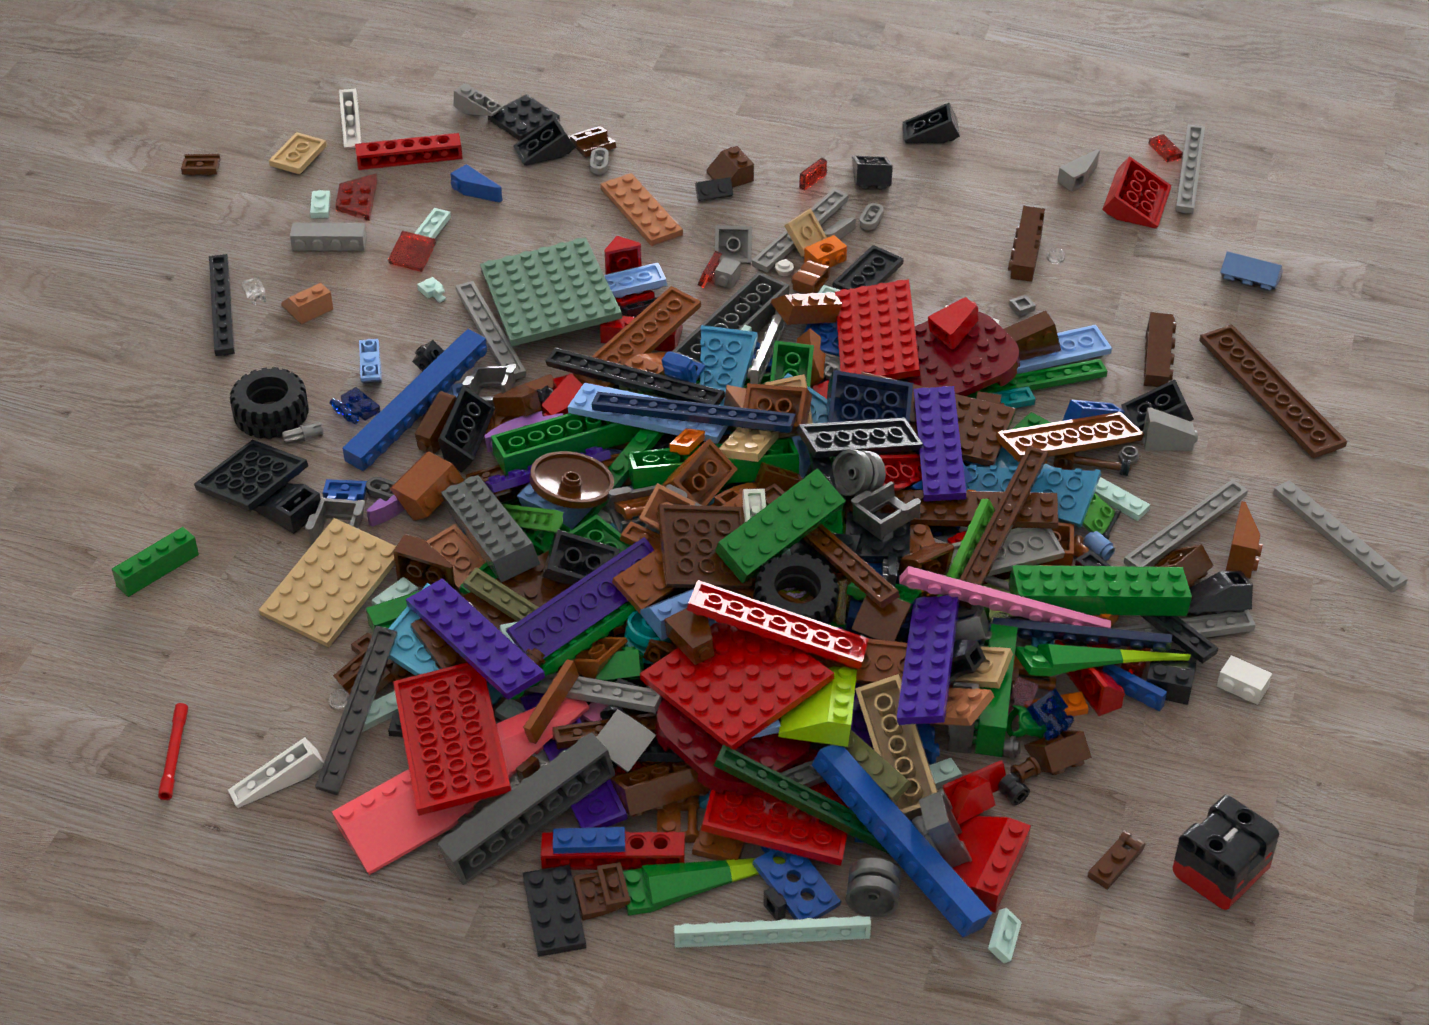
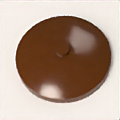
[529,451,614,509]

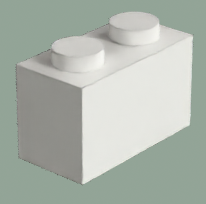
[1217,655,1272,705]

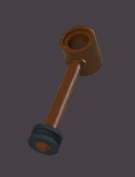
[1053,452,1131,476]

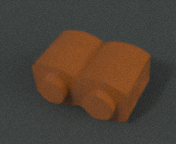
[791,260,830,294]

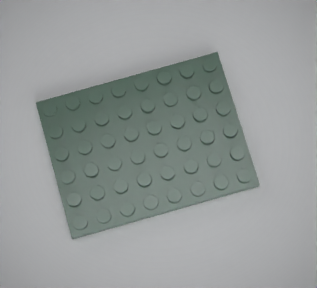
[480,237,622,347]

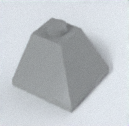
[715,225,752,263]

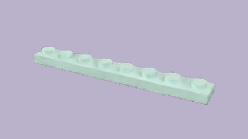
[674,916,871,948]

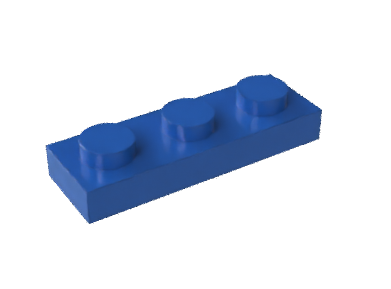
[1103,664,1167,711]
[553,827,625,854]

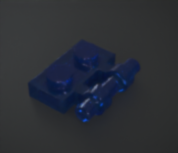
[330,387,381,424]
[1026,688,1074,740]

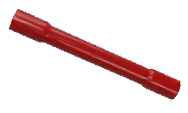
[158,703,188,800]

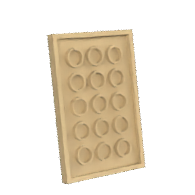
[259,518,396,648]

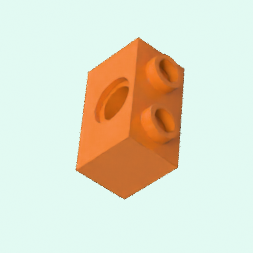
[804,235,847,268]

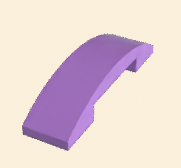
[366,495,405,526]

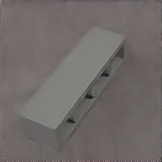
[290,223,367,251]

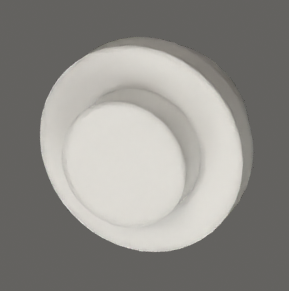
[775,260,794,276]

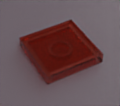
[388,231,436,272]

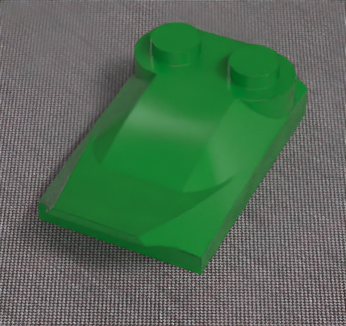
[568,514,631,554]

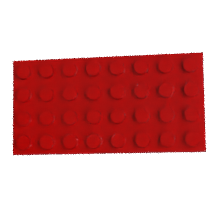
[835,279,921,380]
[393,662,512,816]

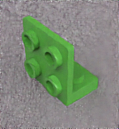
[1058,493,1115,534]

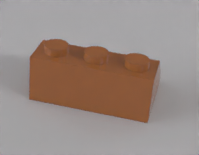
[771,292,842,325]
[390,451,464,521]

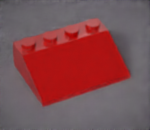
[1102,156,1172,229]
[952,816,1031,913]

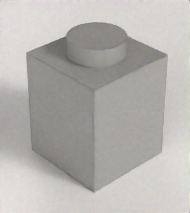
[715,257,741,289]

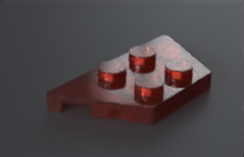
[335,174,377,221]

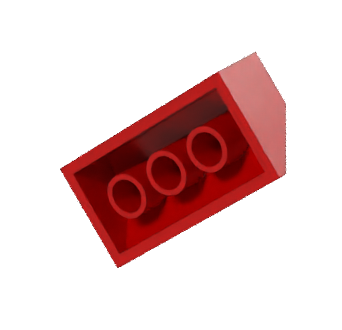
[600,316,683,352]

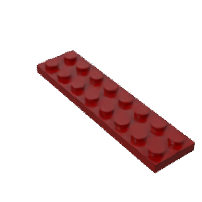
[686,580,869,669]

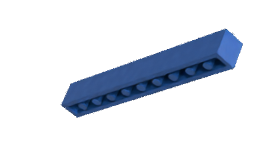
[342,329,487,471]
[812,745,992,938]

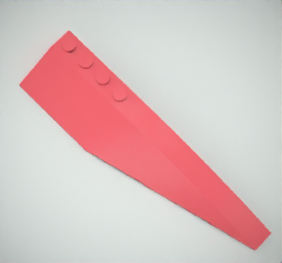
[332,697,590,875]

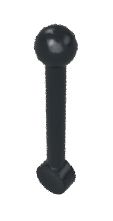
[1102,509,1121,539]

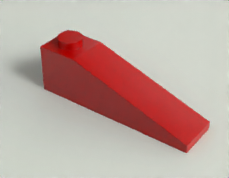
[878,454,922,491]
[1054,640,1125,716]

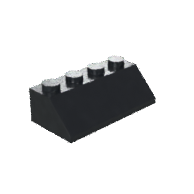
[438,386,495,473]

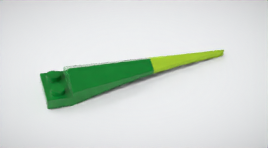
[1015,644,1191,676]
[623,857,809,916]

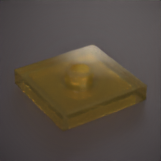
[833,577,849,625]

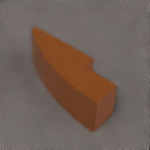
[797,329,826,388]

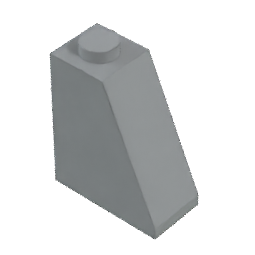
[1142,408,1198,451]

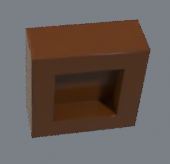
[516,755,541,782]

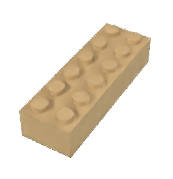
[855,674,938,820]

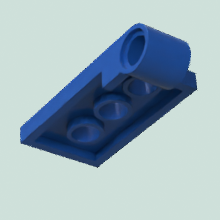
[753,846,841,920]

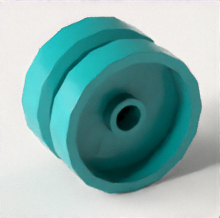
[624,611,672,664]

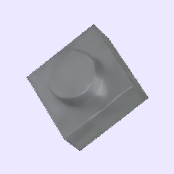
[1009,295,1036,316]

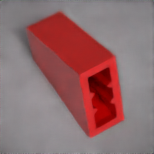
[928,297,979,350]
[542,374,583,416]

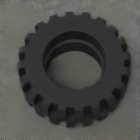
[230,367,309,439]
[753,553,839,624]

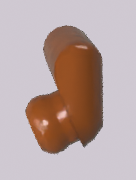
[1074,535,1089,558]

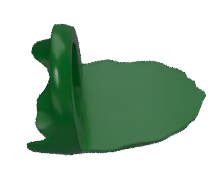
[1006,705,1051,738]

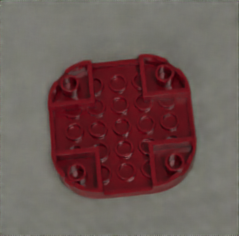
[902,311,1020,396]
[655,699,812,796]

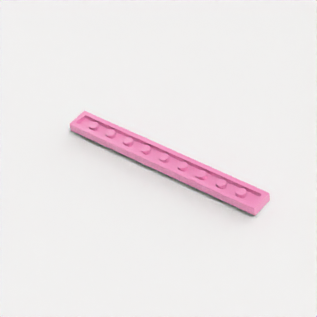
[899,566,1111,628]

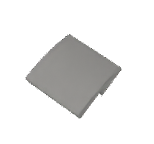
[597,709,656,773]

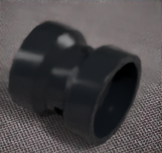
[997,773,1030,805]

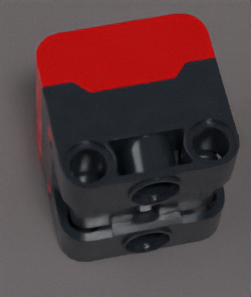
[1173,795,1279,910]

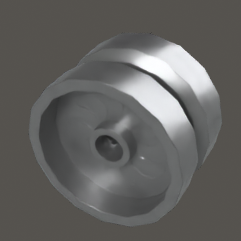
[832,449,886,497]
[846,857,901,917]

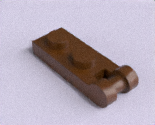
[1087,831,1146,890]

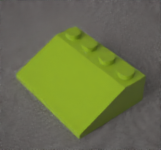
[778,666,857,747]

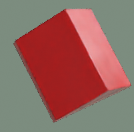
[604,236,642,275]

